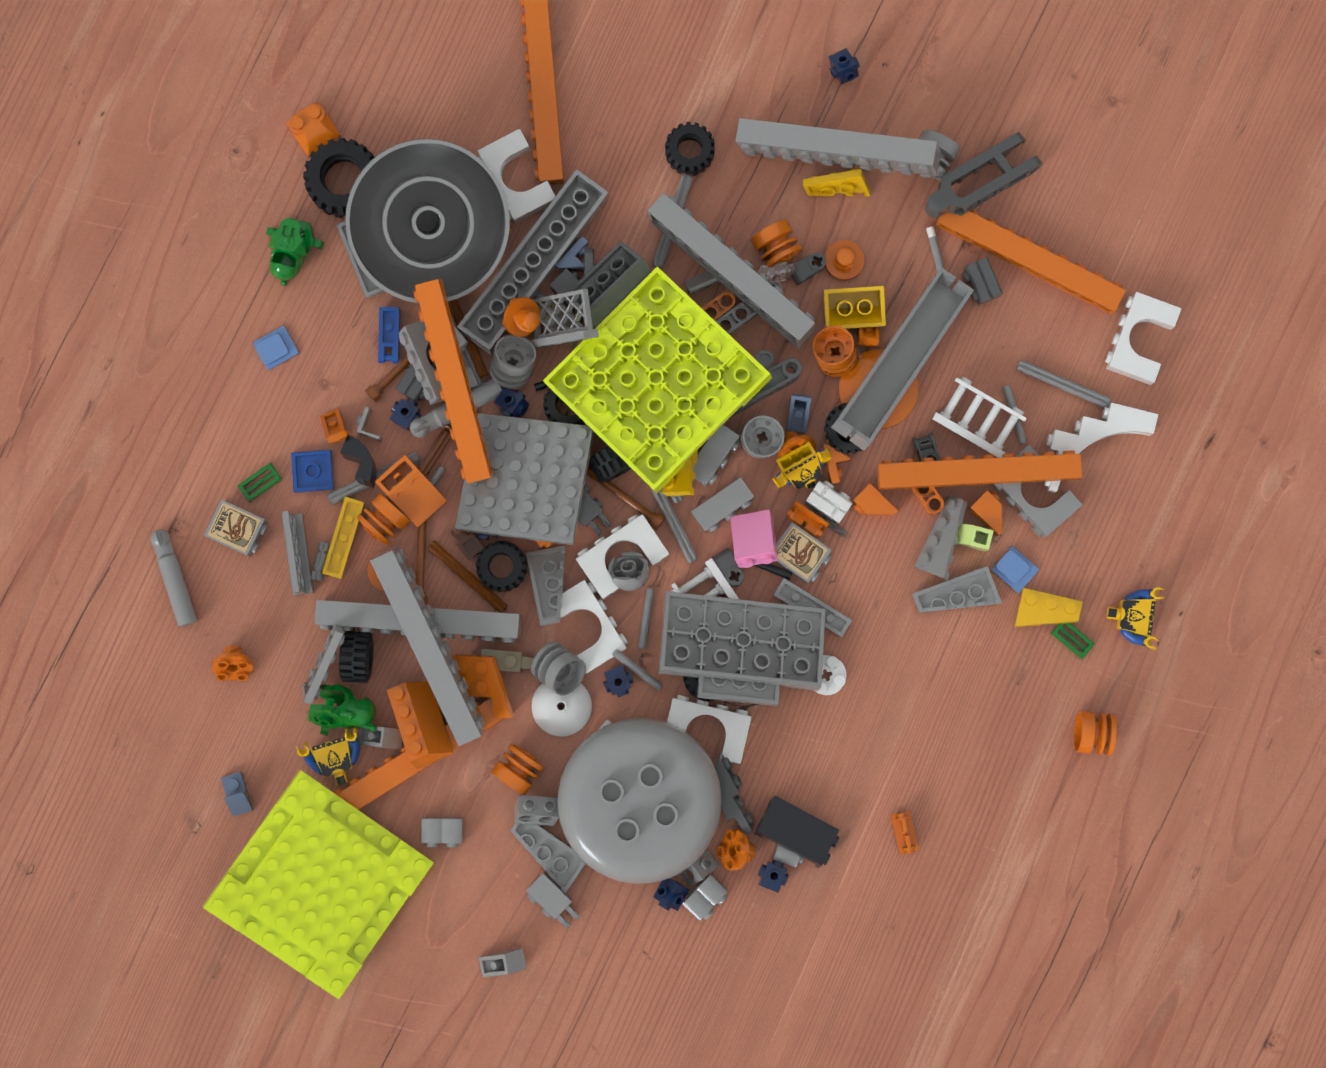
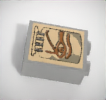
[204,499,268,557]
[776,522,832,584]

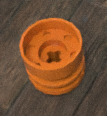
[750,219,803,270]
[812,326,858,377]
[357,493,411,546]
[1074,711,1118,756]
[491,743,545,795]

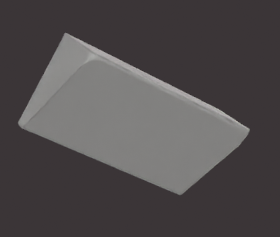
[684,271,719,295]

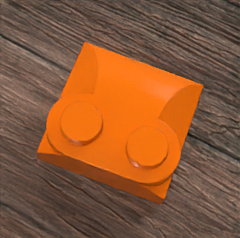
[286,102,341,157]

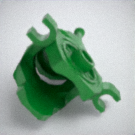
[266,218,324,286]
[308,684,377,736]

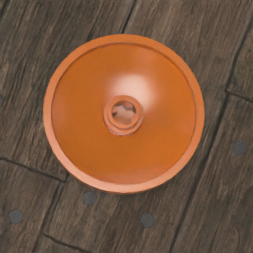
[838,349,919,429]

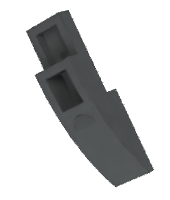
[715,752,755,834]

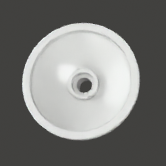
[532,683,592,737]

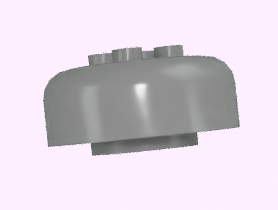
[345,139,510,303]
[557,717,722,884]

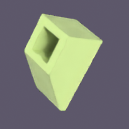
[957,524,994,552]

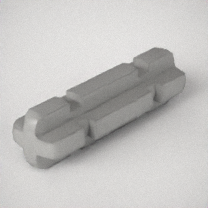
[311,542,330,581]

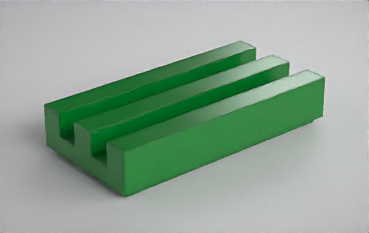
[237,463,283,502]
[1050,623,1095,659]

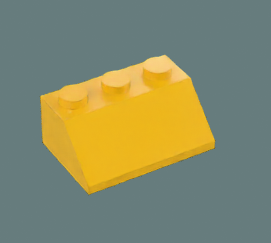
[822,286,886,329]

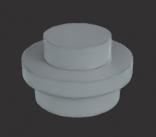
[755,350,774,370]

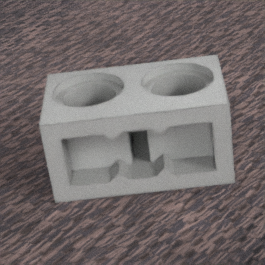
[514,795,559,826]

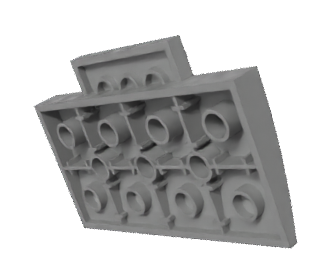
[658,591,826,706]

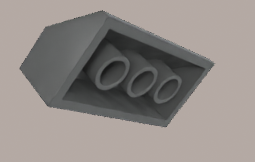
[566,241,652,328]

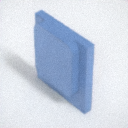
[253,326,300,371]
[991,546,1040,594]

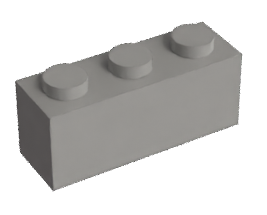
[693,425,741,487]
[691,477,754,533]

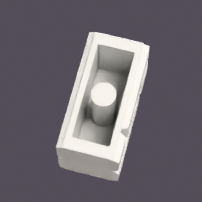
[805,480,852,524]

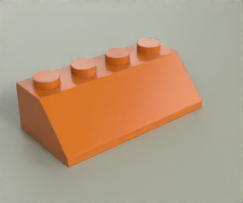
[387,681,454,769]

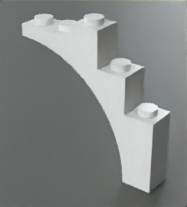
[1044,403,1158,493]

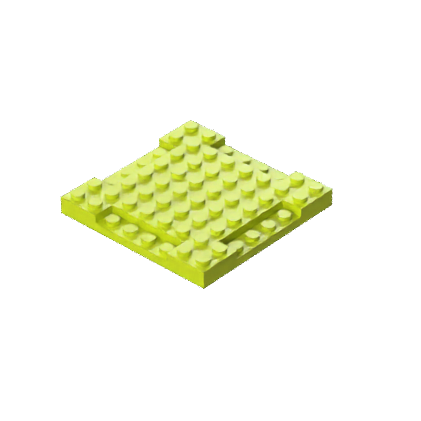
[543,267,772,493]
[203,770,434,999]

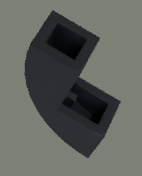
[340,434,377,488]

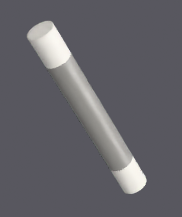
[926,227,944,272]

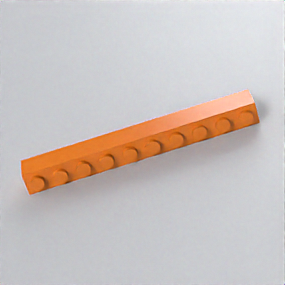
[520,0,564,185]
[935,210,1126,315]
[413,279,494,484]
[877,450,1082,490]
[333,697,515,810]

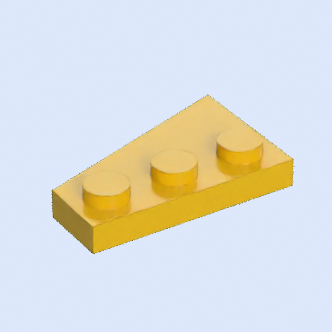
[803,169,871,196]
[661,450,698,496]
[1014,588,1083,628]

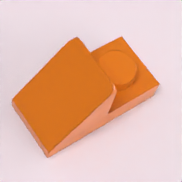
[857,326,879,347]
[320,408,350,444]
[822,444,851,485]

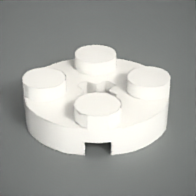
[813,655,847,695]

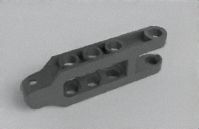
[925,132,1043,218]
[728,358,802,420]

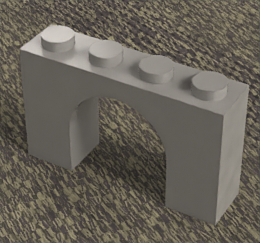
[399,321,478,405]
[992,445,1082,538]

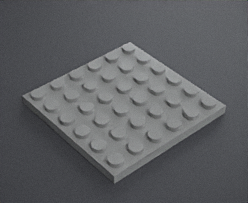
[455,413,594,545]

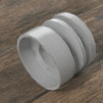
[919,130,960,180]
[490,335,536,389]
[740,415,785,459]
[531,642,586,696]

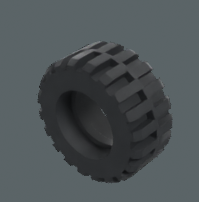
[303,138,374,218]

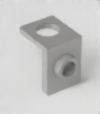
[356,407,382,442]
[680,850,719,887]

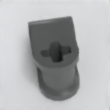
[787,252,826,285]
[912,432,940,462]
[711,548,744,587]

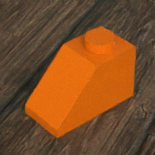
[852,483,898,516]
[968,490,1002,537]

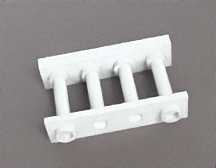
[932,376,1026,458]
[671,558,739,599]

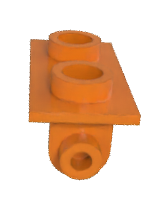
[786,501,829,538]
[890,811,919,855]

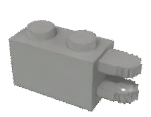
[526,872,580,928]

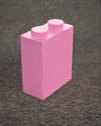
[730,509,778,568]

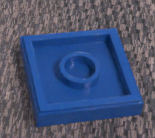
[291,450,334,493]

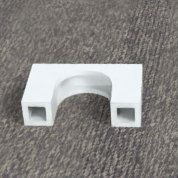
[477,129,556,224]
[1105,292,1181,385]
[576,514,669,600]
[561,580,628,674]
[667,695,752,764]

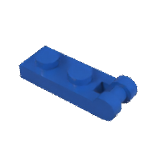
[378,307,400,363]

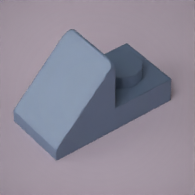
[556,236,589,272]
[786,394,812,433]
[221,772,253,817]

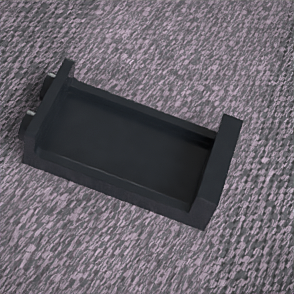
[754,796,840,868]

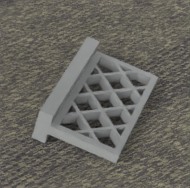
[530,289,599,348]
[282,511,314,596]

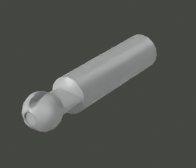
[410,378,502,438]
[150,529,198,628]

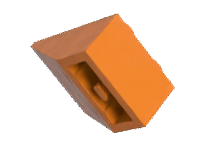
[375,455,447,528]

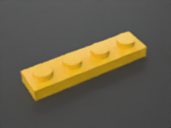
[322,497,365,579]

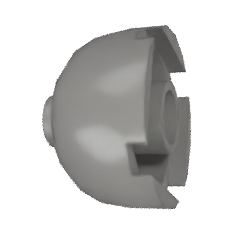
[609,551,649,591]

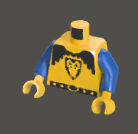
[772,442,832,489]
[1106,587,1165,650]
[296,727,360,786]

